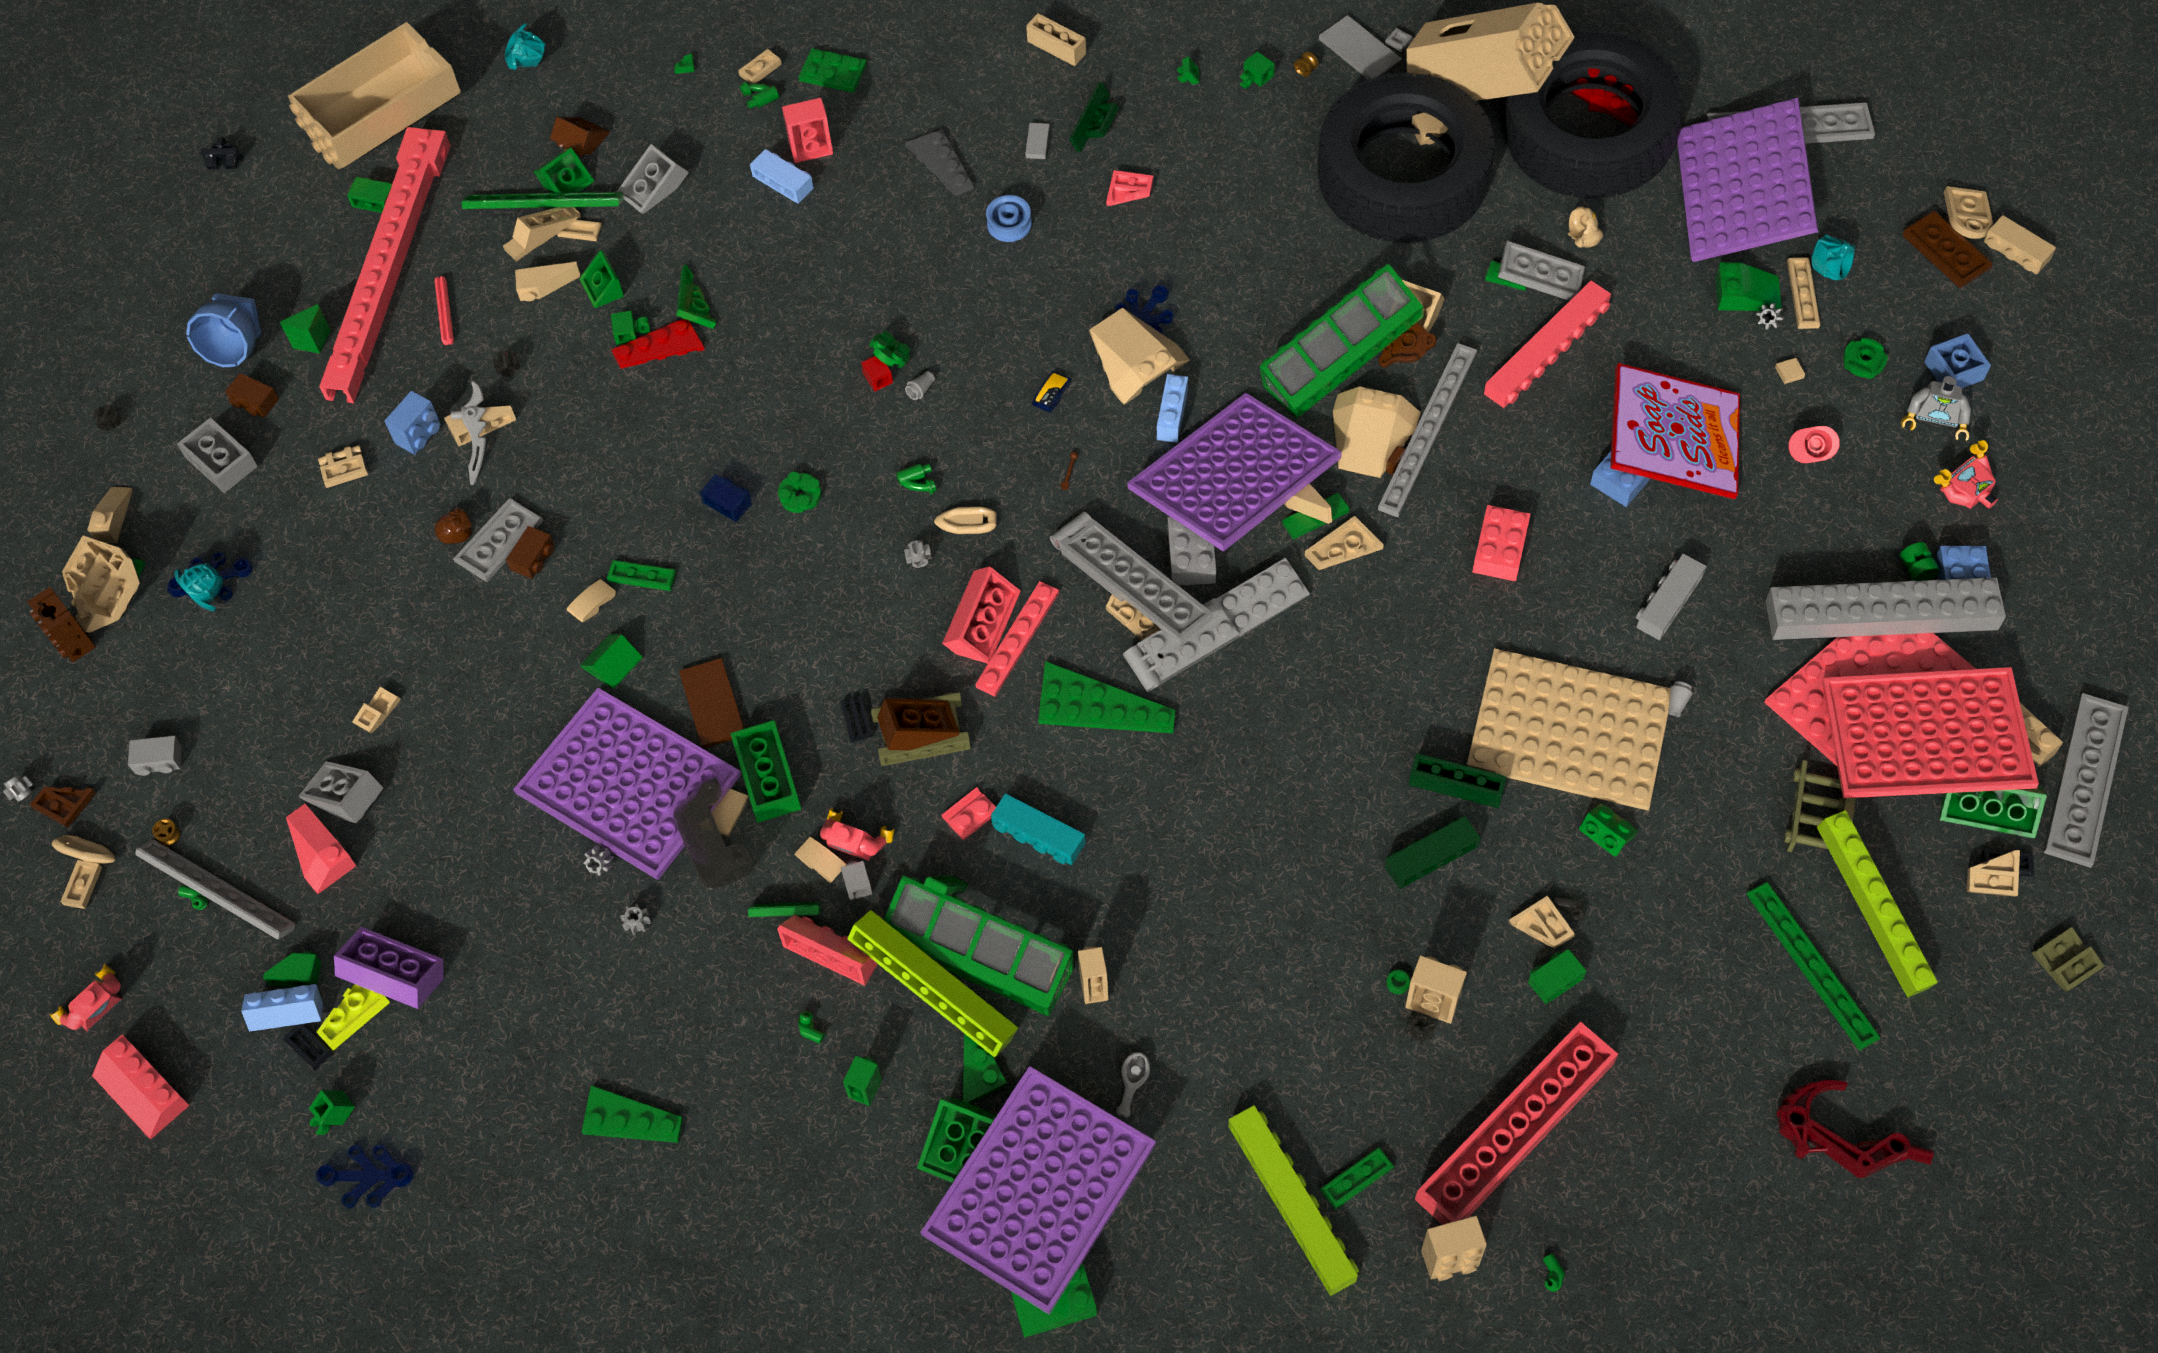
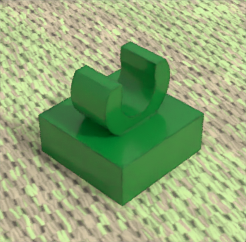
[1177,56,1199,85]

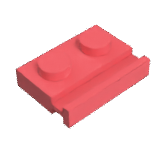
[942,787,996,840]

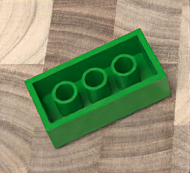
[730,720,801,823]

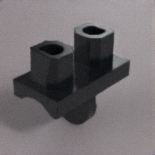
[200,137,243,170]

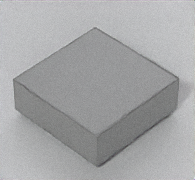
[1385,28,1413,52]

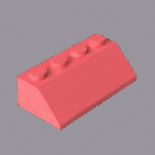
[942,566,1021,664]
[777,915,878,985]
[92,1034,189,1139]

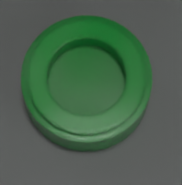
[1386,970,1411,994]

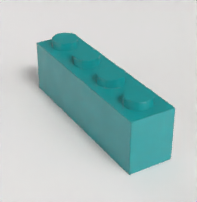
[991,794,1086,865]

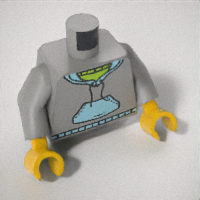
[1901,376,1971,441]

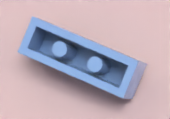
[750,149,813,204]
[1157,374,1188,443]
[241,984,323,1032]

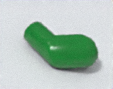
[178,885,208,910]
[797,1011,825,1044]
[1543,1254,1565,1292]

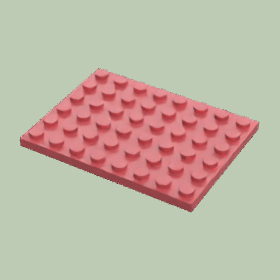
[1764,633,1976,766]
[1822,667,2038,798]

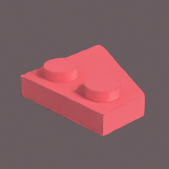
[1106,170,1153,206]

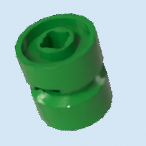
[1899,542,1940,581]

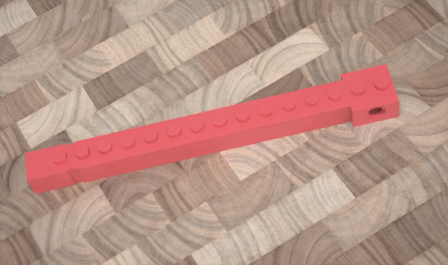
[319,127,451,403]

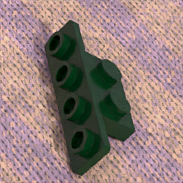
[1069,82,1119,152]

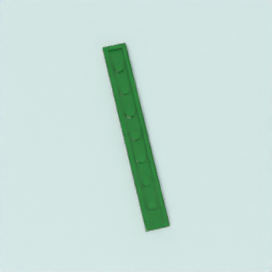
[461,192,624,209]
[1746,882,1881,1051]

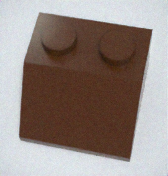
[550,116,610,156]

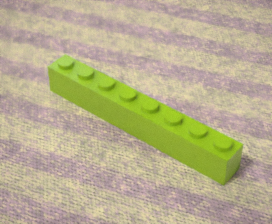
[1817,810,1938,998]
[847,910,1018,1057]
[1228,1106,1359,1296]

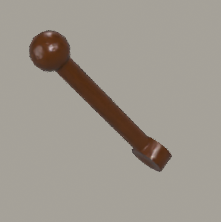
[1060,452,1078,490]

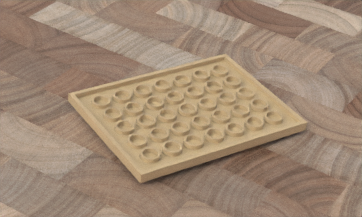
[1467,648,1670,810]

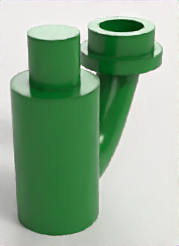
[739,81,779,109]
[896,463,937,495]

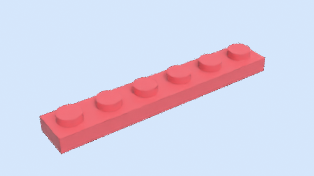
[975,581,1059,697]

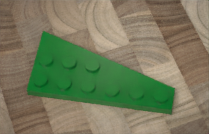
[1038,661,1175,733]

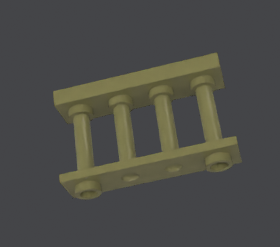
[871,692,971,766]
[1784,760,1856,852]

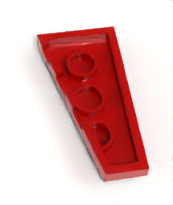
[611,319,704,369]

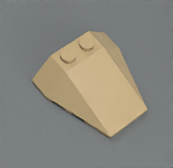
[1089,308,1190,405]
[1333,386,1421,478]
[62,536,140,633]

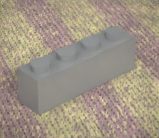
[1636,554,1707,640]

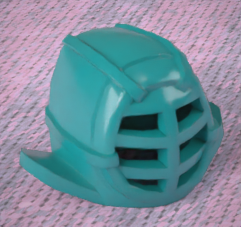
[505,23,546,70]
[1811,234,1855,281]
[174,563,223,612]

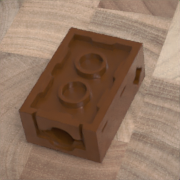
[27,587,96,662]

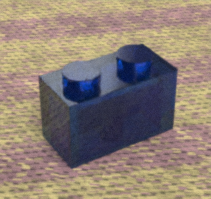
[700,474,752,523]

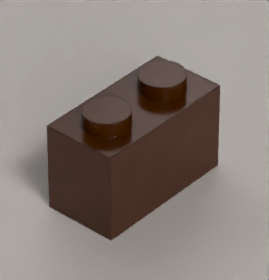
[225,373,279,418]
[506,526,554,579]

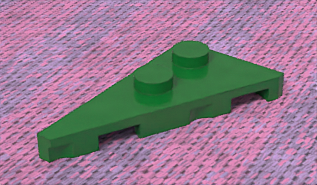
[676,264,716,329]
[963,1033,1007,1104]

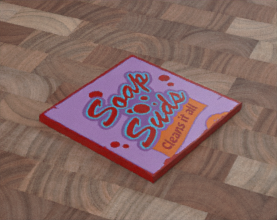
[1610,363,1740,499]

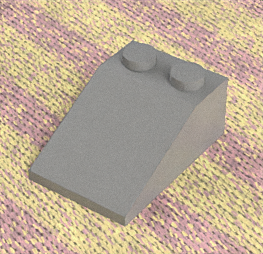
[617,144,689,214]
[299,761,383,823]

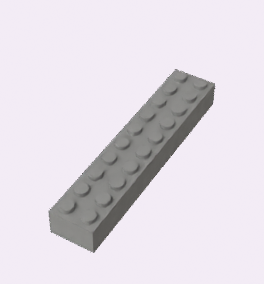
[1766,578,2006,640]

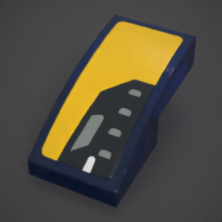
[1032,371,1071,413]

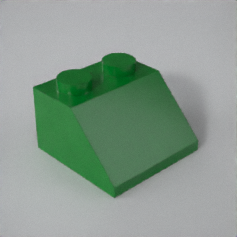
[533,148,594,193]

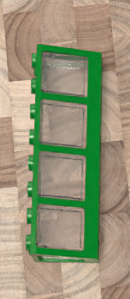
[1259,264,1424,418]
[884,876,1074,1017]

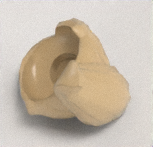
[1568,206,1603,248]

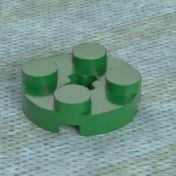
[869,331,910,368]
[1843,338,1888,379]
[778,472,821,513]

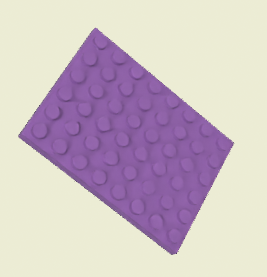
[1677,98,1818,262]
[1128,393,1342,552]
[513,688,741,880]
[920,1066,1156,1315]

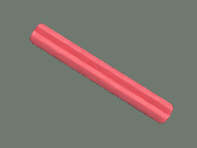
[435,276,454,345]

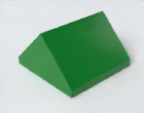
[579,250,624,308]
[280,304,331,354]
[580,634,643,689]

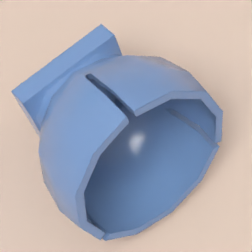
[186,293,261,367]

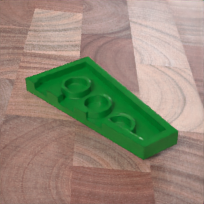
[582,1086,683,1143]

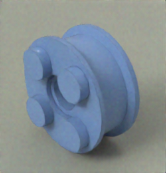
[986,195,1032,242]

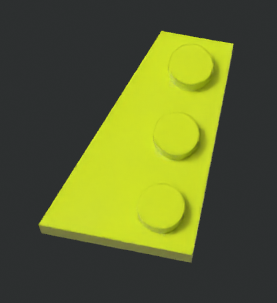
[317,984,390,1050]

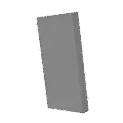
[1319,15,1402,81]
[1498,241,1585,301]
[453,498,543,582]

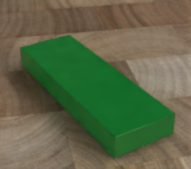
[1282,493,1350,540]
[607,560,676,591]
[924,875,969,895]
[748,902,821,917]
[1320,1147,1394,1210]

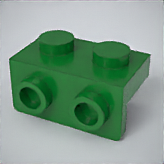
[1579,803,1638,857]

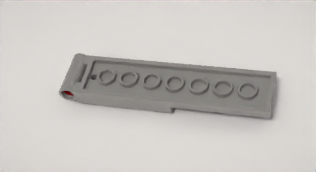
[1050,512,1214,644]
[1123,558,1310,692]

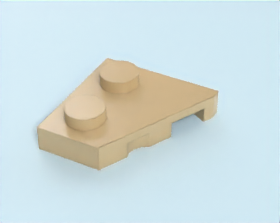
[1967,850,2020,897]
[1509,896,1575,949]

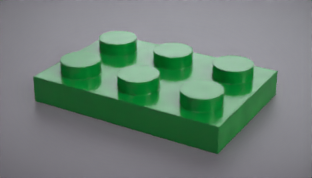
[799,48,867,93]

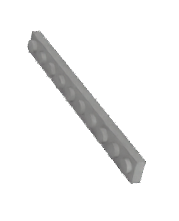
[1378,343,1477,517]

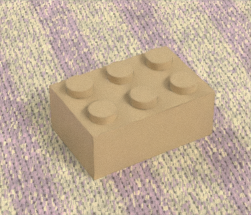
[1405,956,1467,1024]
[1421,1216,1487,1281]

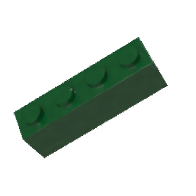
[1409,753,1507,809]
[1385,816,1481,890]

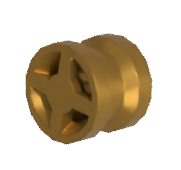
[1294,52,1319,77]
[152,818,181,846]

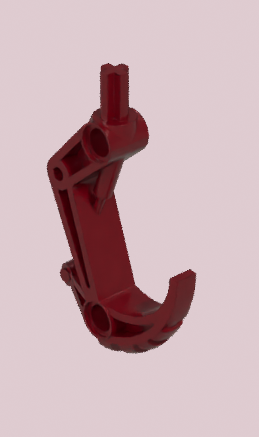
[1776,1080,1934,1178]

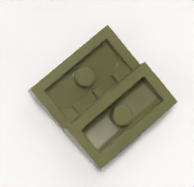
[2031,927,2105,992]

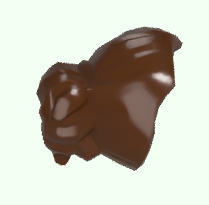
[434,508,472,544]

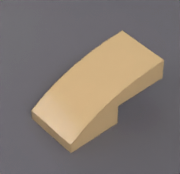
[567,579,616,623]
[352,687,401,733]
[794,837,846,883]

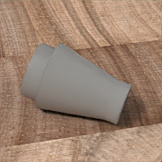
[905,371,935,400]
[1668,681,1693,717]

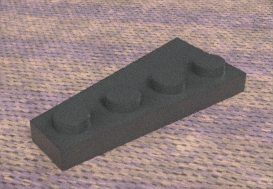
[905,129,974,196]

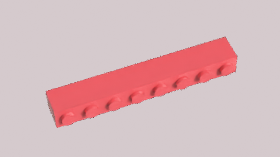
[1484,281,1611,408]

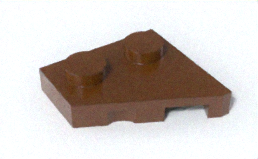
[29,787,96,828]

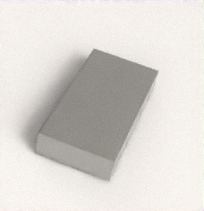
[1025,123,1050,159]

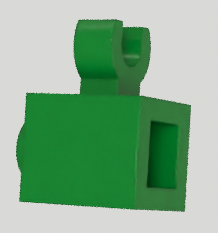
[1240,51,1275,89]
[611,311,650,345]
[309,1090,355,1135]

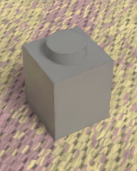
[841,861,872,900]

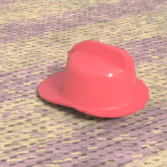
[1789,426,1839,463]

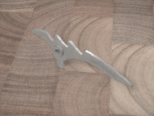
[451,381,487,485]

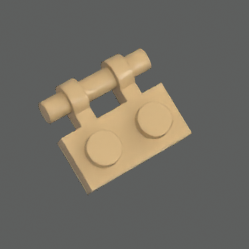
[318,445,368,488]

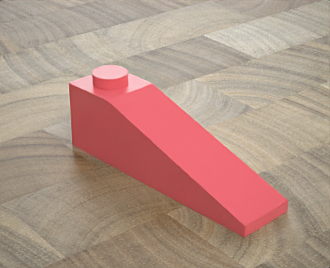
[286,804,356,894]

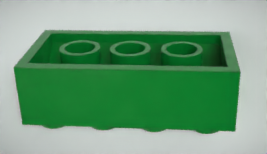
[1940,786,2047,839]

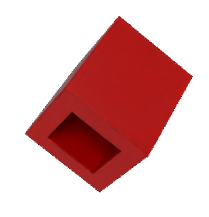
[861,356,893,392]

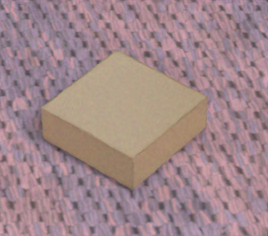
[1775,358,1805,384]

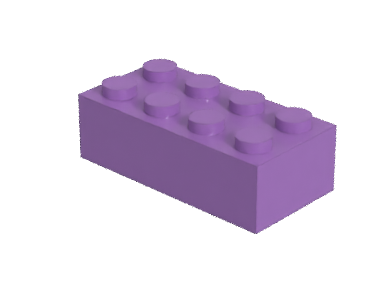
[334,927,444,1009]

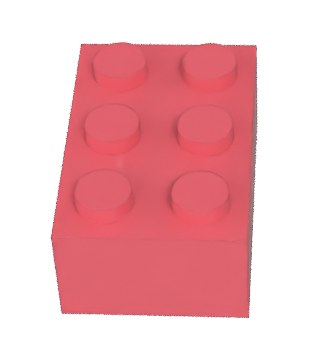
[782,98,833,163]
[1472,505,1530,581]

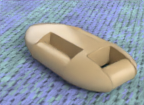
[934,506,997,534]
[52,835,116,863]

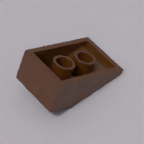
[877,698,960,751]

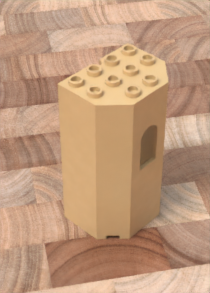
[1407,3,1575,101]
[288,22,461,169]

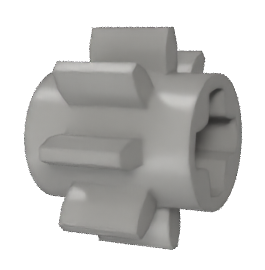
[1756,303,1784,329]
[904,540,932,568]
[3,774,33,802]
[583,845,614,876]
[620,904,651,935]

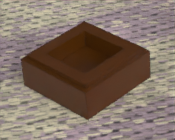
[1386,446,1405,475]

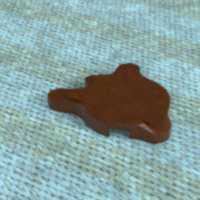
[1378,316,1437,368]

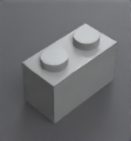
[128,736,182,776]

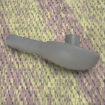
[1116,1052,1150,1118]

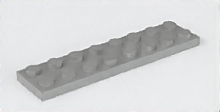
[1706,103,1875,144]
[2044,693,2128,868]

